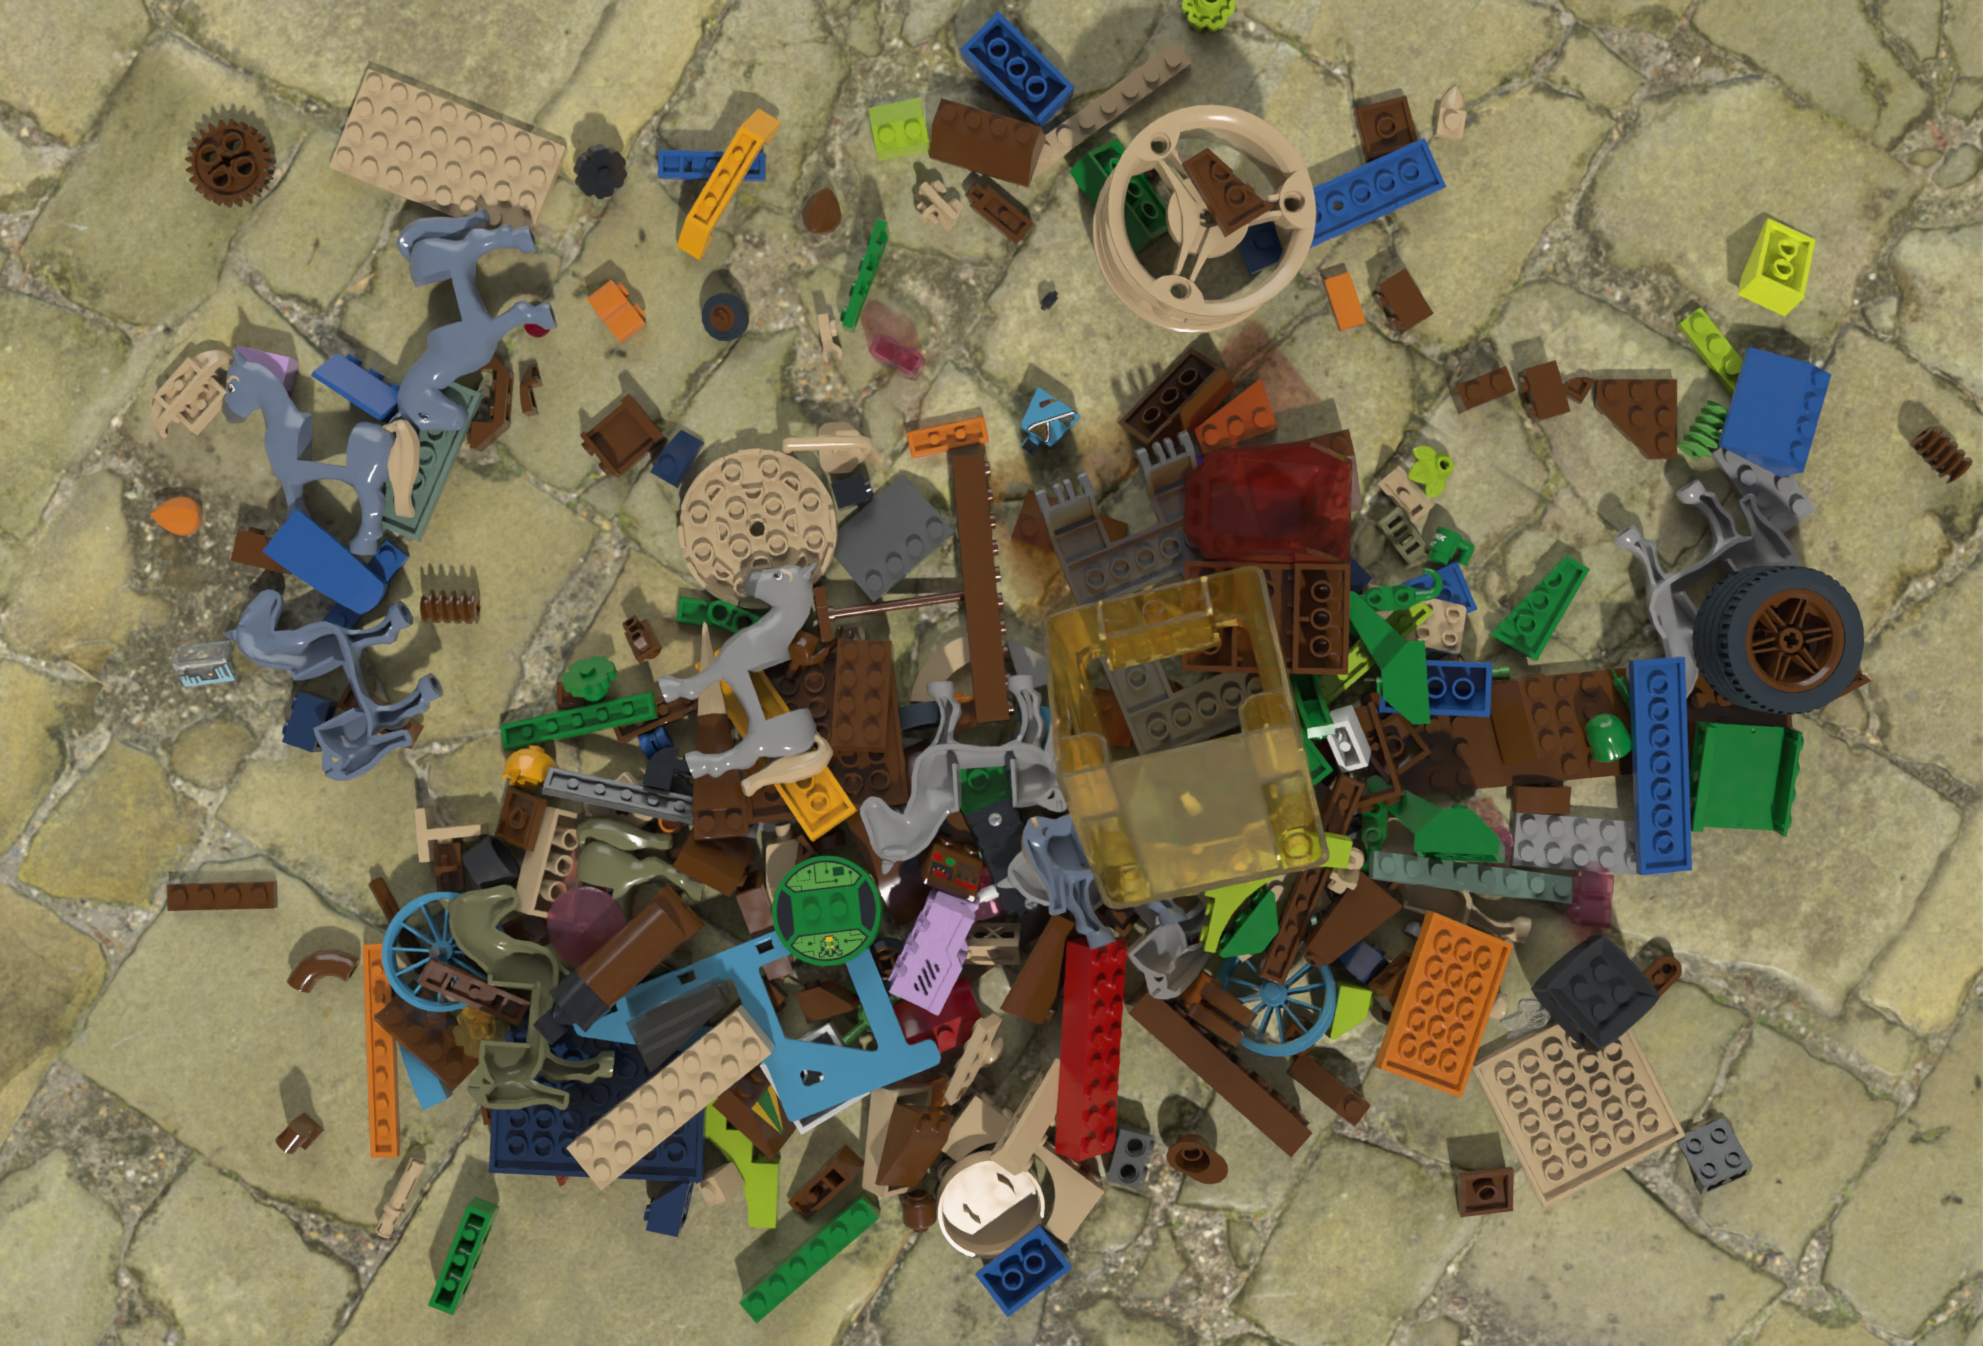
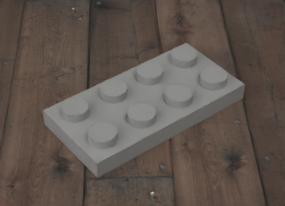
[1711,447,1816,533]

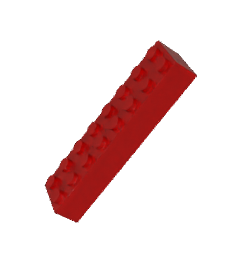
[1055,937,1127,1161]

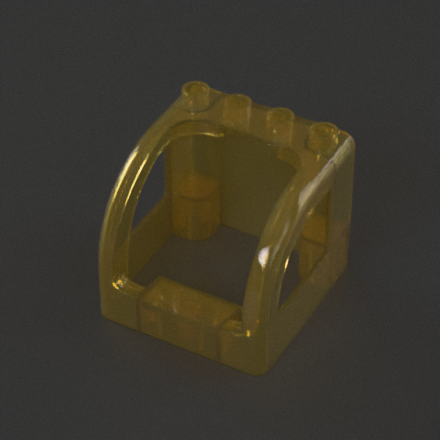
[1042,566,1330,909]

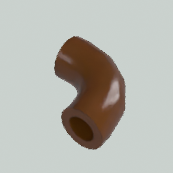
[287,950,361,993]

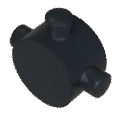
[1040,291,1059,311]

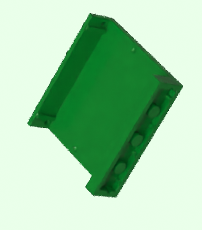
[1689,721,1804,837]

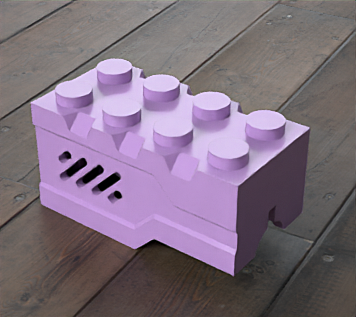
[888,888,980,1016]

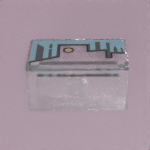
[172,640,237,687]

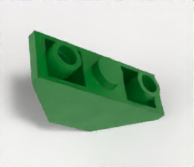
[1216,884,1279,958]

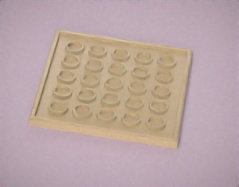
[1472,1021,1686,1208]

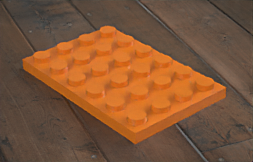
[1374,910,1513,1098]

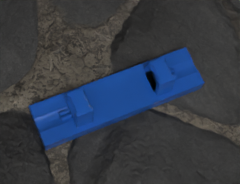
[658,150,767,182]

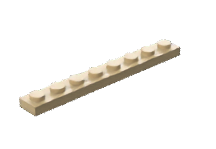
[1015,42,1191,189]

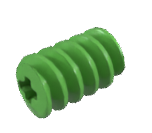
[1677,400,1728,460]

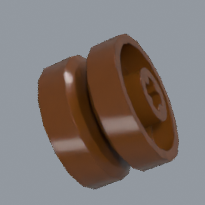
[1186,982,1257,1047]

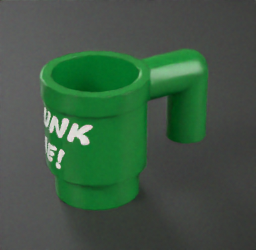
[1427,526,1475,567]

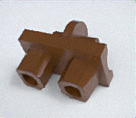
[622,615,662,664]
[433,842,466,892]

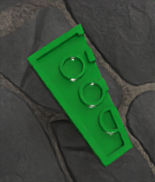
[1488,556,1590,661]

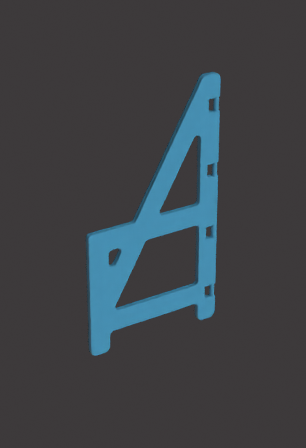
[573,931,941,1122]

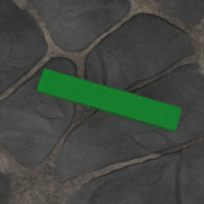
[500,691,658,752]

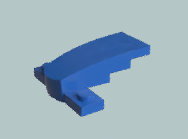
[263,509,410,630]

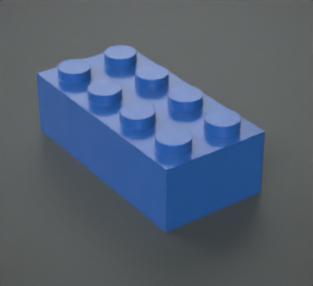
[960,11,1075,127]

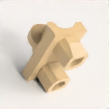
[914,180,964,232]
[1327,848,1364,894]

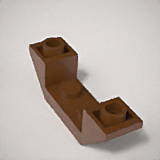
[467,353,514,452]

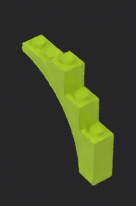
[1199,824,1353,953]
[705,1095,781,1228]

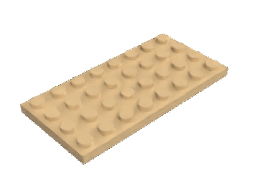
[329,69,568,234]

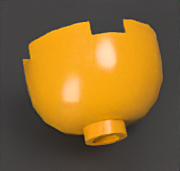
[501,746,557,791]

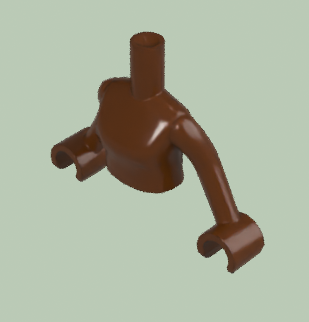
[783,626,854,680]

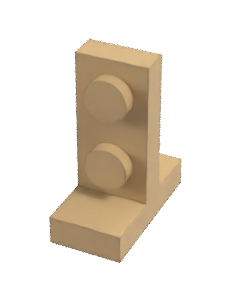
[414,807,488,863]

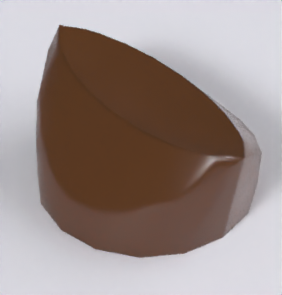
[802,188,842,235]

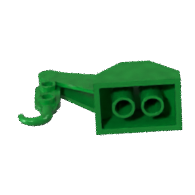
[1349,568,1443,724]
[1360,775,1505,873]

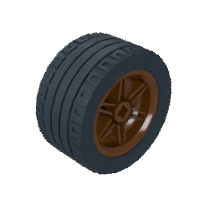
[1692,566,1864,715]

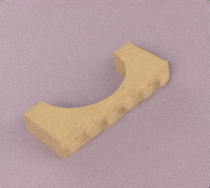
[941,1091,1104,1243]

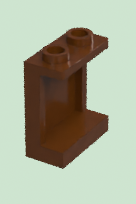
[580,394,667,479]

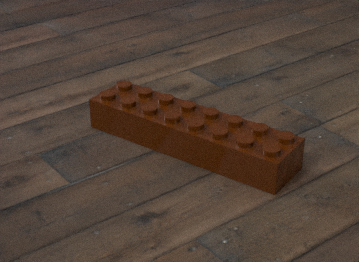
[1125,981,1312,1157]

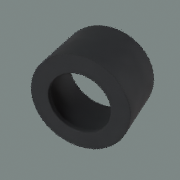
[462,835,520,889]

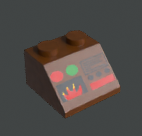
[917,835,983,902]

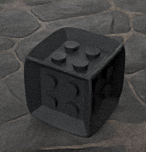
[1531,934,1660,1052]

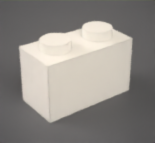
[1327,705,1371,773]

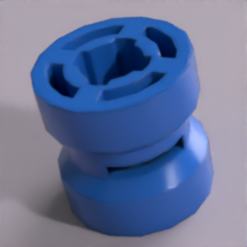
[638,725,674,760]

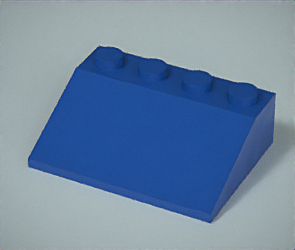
[1718,347,1831,477]

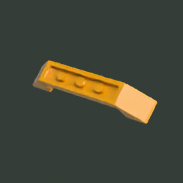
[677,108,782,261]

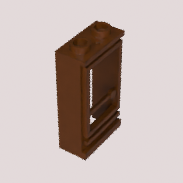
[1330,701,1406,814]

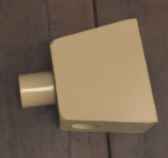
[766,821,807,888]

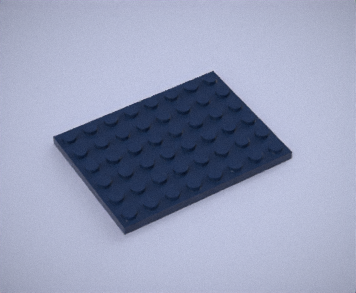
[489,1010,710,1182]

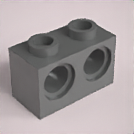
[1105,1123,1154,1189]

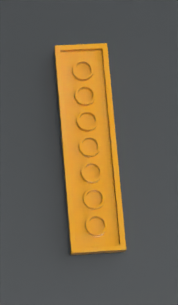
[695,647,858,841]

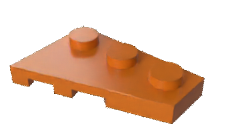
[1193,378,1278,455]

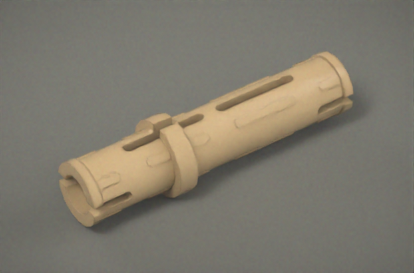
[374,1157,426,1238]

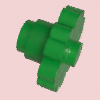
[562,656,617,704]

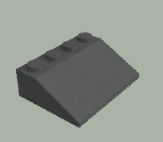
[833,474,955,603]

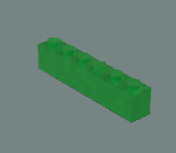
[739,1190,881,1324]

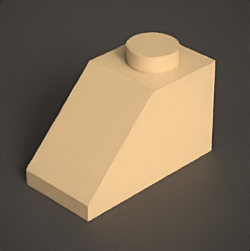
[696,1161,746,1207]

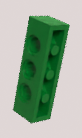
[428,1197,500,1315]

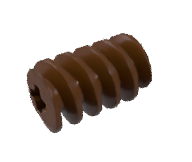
[1909,426,1973,484]
[420,589,481,624]

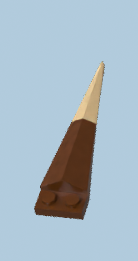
[692,622,749,841]

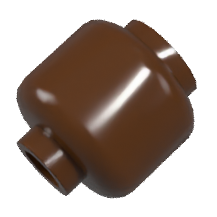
[901,1190,937,1233]

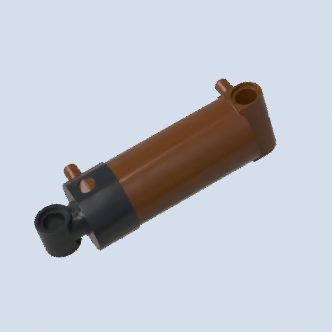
[533,884,705,1045]

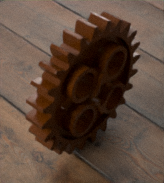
[185,119,276,208]

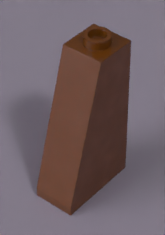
[736,868,794,981]
[1298,871,1402,967]

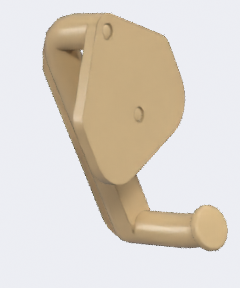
[781,422,873,475]

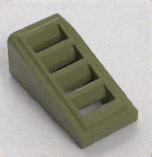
[1375,506,1428,565]

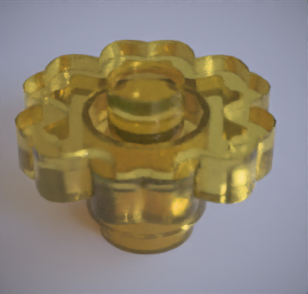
[453,1006,510,1058]

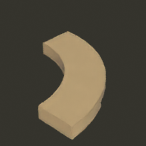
[910,635,970,702]

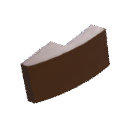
[1512,784,1571,814]

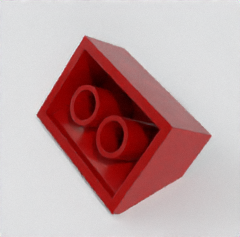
[893,976,985,1052]

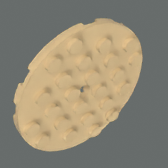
[678,449,838,609]

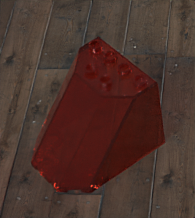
[1184,441,1353,564]

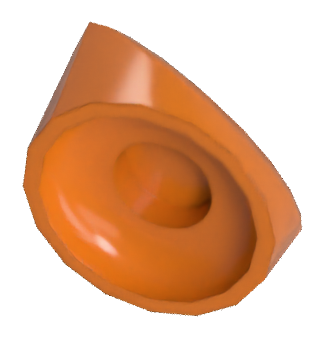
[150,496,203,536]

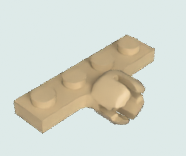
[942,1013,1006,1106]

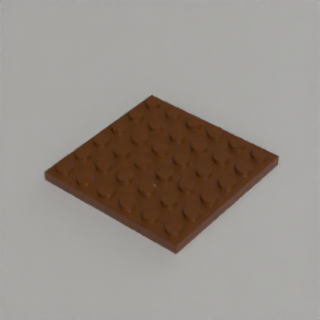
[739,653,909,825]

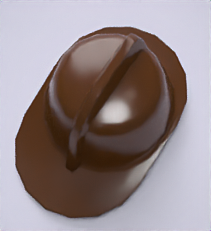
[1166,1134,1228,1184]

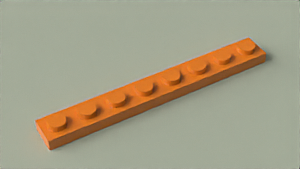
[362,943,400,1158]

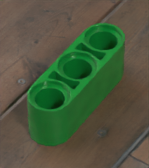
[707,600,761,633]

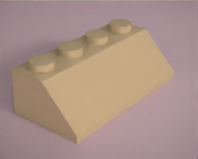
[514,806,594,923]
[988,1058,1060,1176]
[862,1081,933,1198]

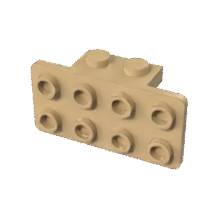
[1355,583,1467,657]

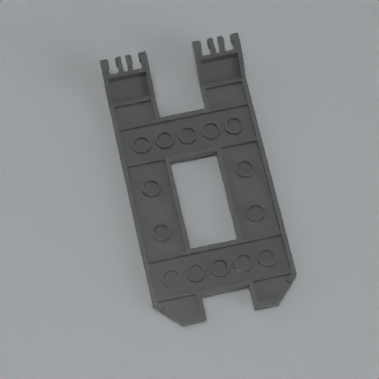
[1034,430,1293,779]

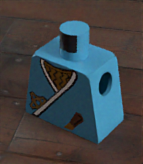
[1020,387,1081,456]

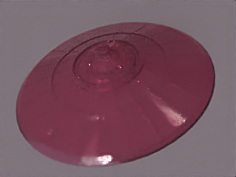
[547,887,626,965]

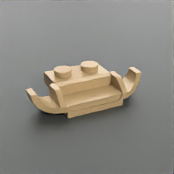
[150,350,234,439]

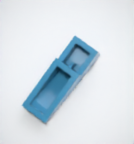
[398,1043,453,1110]

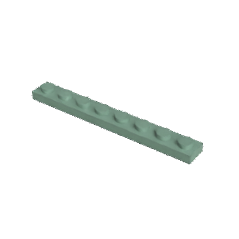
[1369,851,1572,905]

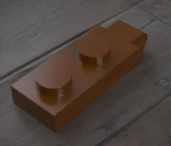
[965,182,1034,245]

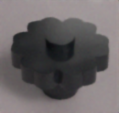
[573,144,627,199]

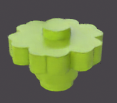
[1181,0,1236,32]

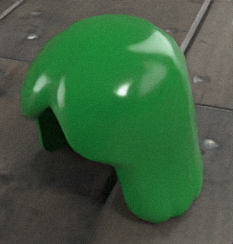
[1585,714,1632,762]

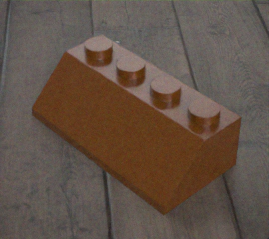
[929,98,1046,188]
[1118,347,1236,460]
[1011,489,1128,555]

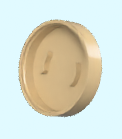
[936,1150,1045,1259]

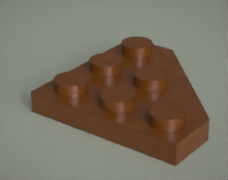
[1594,379,1677,460]

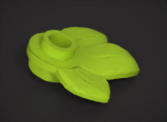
[1407,445,1454,498]

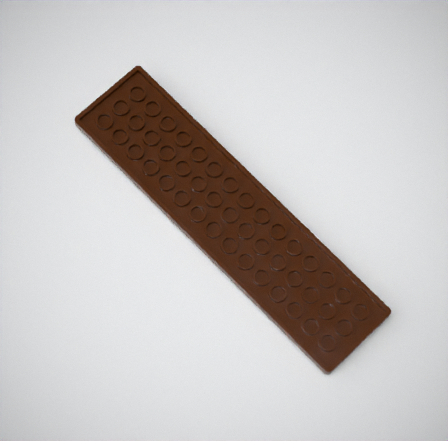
[1361,655,1793,795]

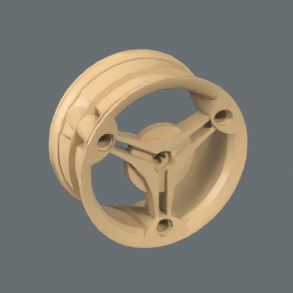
[1092,105,1316,334]

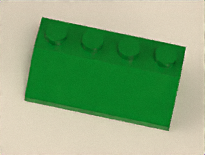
[1069,139,1169,255]

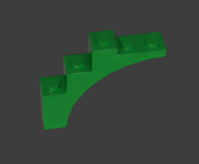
[1283,674,1336,739]

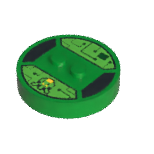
[772,856,883,966]

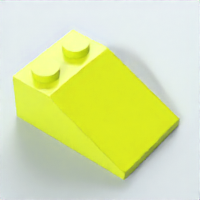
[1738,218,1816,316]

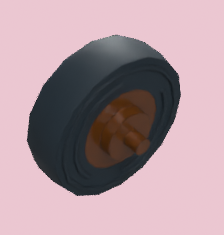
[701,293,749,341]

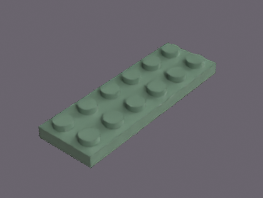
[381,382,483,542]

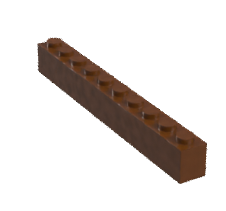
[951,454,1014,725]

